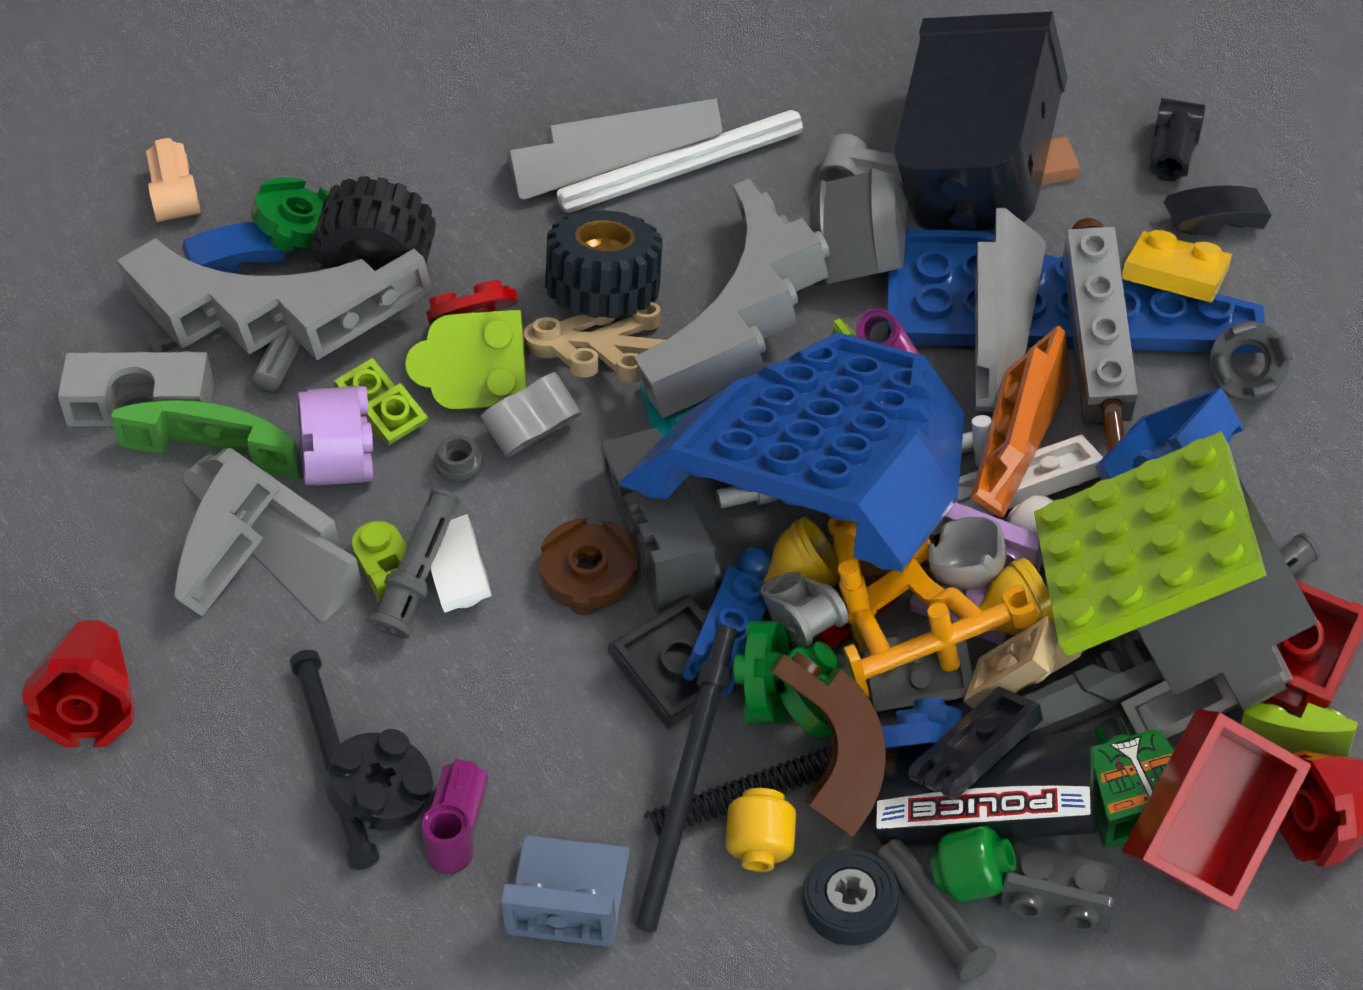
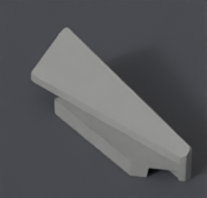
[507,98,722,200]
[975,208,1046,412]
[183,448,362,622]

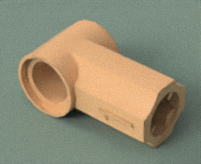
[146,138,201,222]

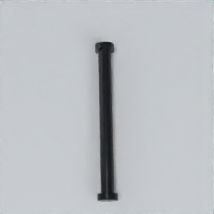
[290,649,380,870]

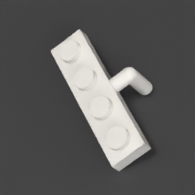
[932,415,1103,535]

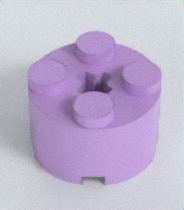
[297,386,373,486]

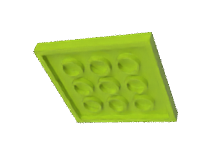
[1034,431,1267,657]

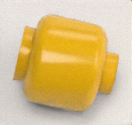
[725,788,796,872]

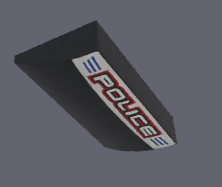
[875,730,1097,846]

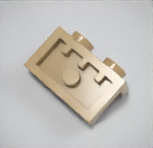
[964,616,1082,709]

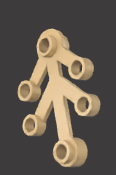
[524,302,666,383]

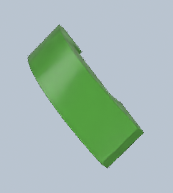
[110,400,302,479]

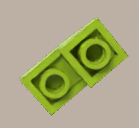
[334,358,428,445]
[1241,702,1359,756]

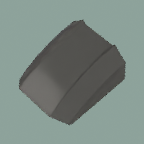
[810,168,908,286]

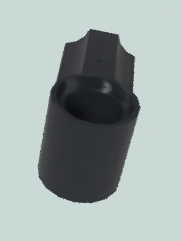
[1149,97,1206,182]

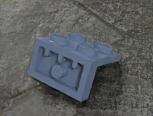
[501,836,630,947]

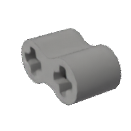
[480,372,581,458]

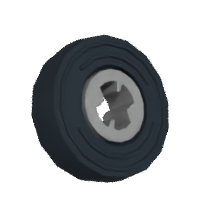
[802,849,900,946]

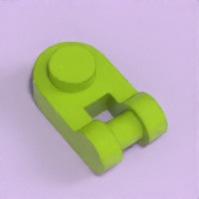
[352,521,426,602]

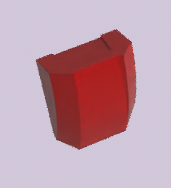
[1266,576,1363,716]

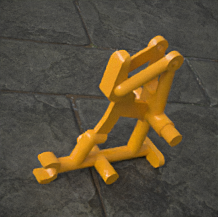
[828,517,1038,697]

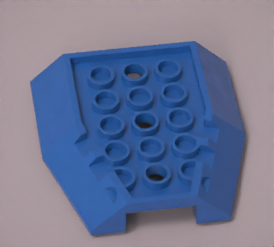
[621,332,965,572]

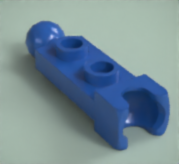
[682,547,772,696]

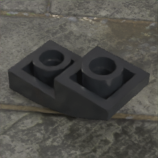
[1163,185,1272,237]

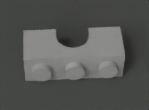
[58,351,215,426]

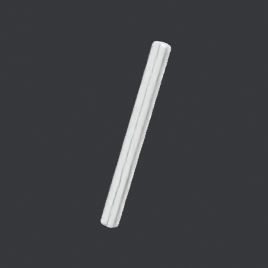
[557,110,803,213]

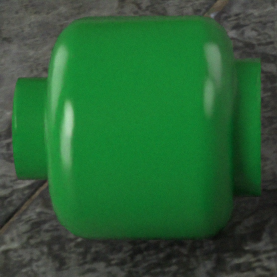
[931,825,1016,903]

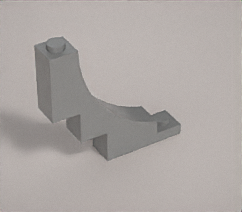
[117,238,433,360]

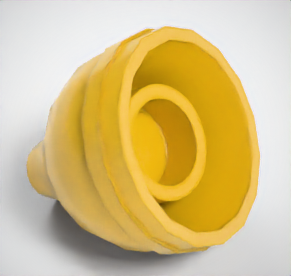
[763,517,840,587]
[978,557,1054,636]

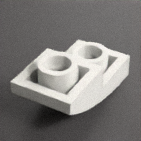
[430,514,492,613]

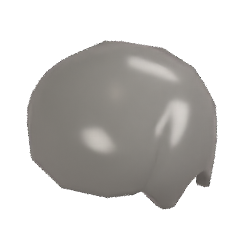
[928,516,1006,591]

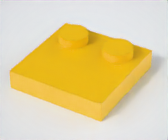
[1122,230,1232,303]

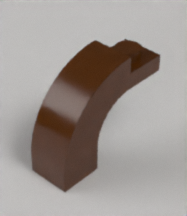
[768,651,886,837]

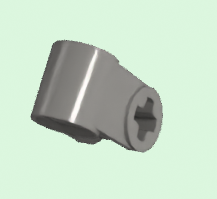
[760,572,849,647]

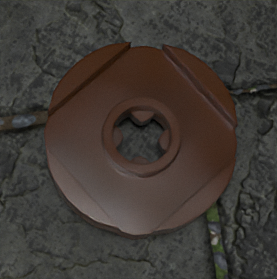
[539,518,638,615]

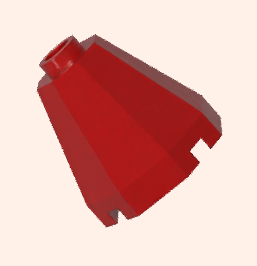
[22,620,135,747]
[1279,750,1363,867]

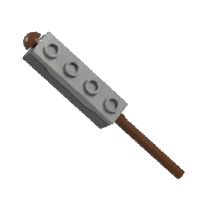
[1062,218,1138,453]

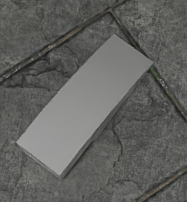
[174,452,280,617]
[1121,645,1294,740]

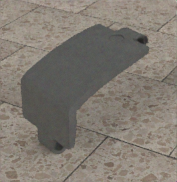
[1137,476,1317,711]

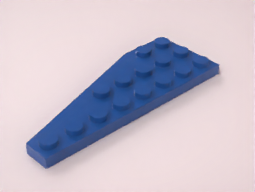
[887,229,1265,353]

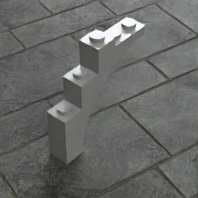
[634,179,830,418]

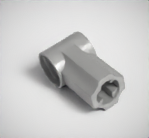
[819,134,906,194]

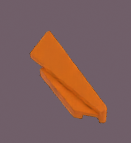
[971,326,1070,518]

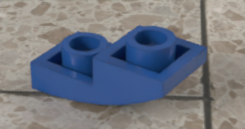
[182,222,286,274]
[882,698,964,749]

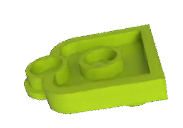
[405,310,527,410]

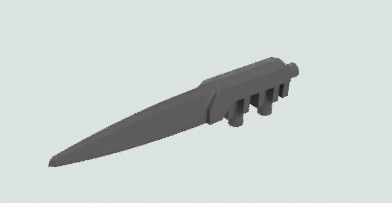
[1023,632,1165,735]

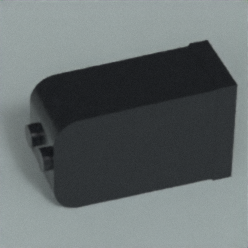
[894,11,1068,231]

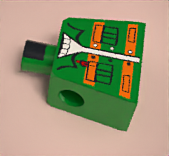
[1093,717,1174,849]

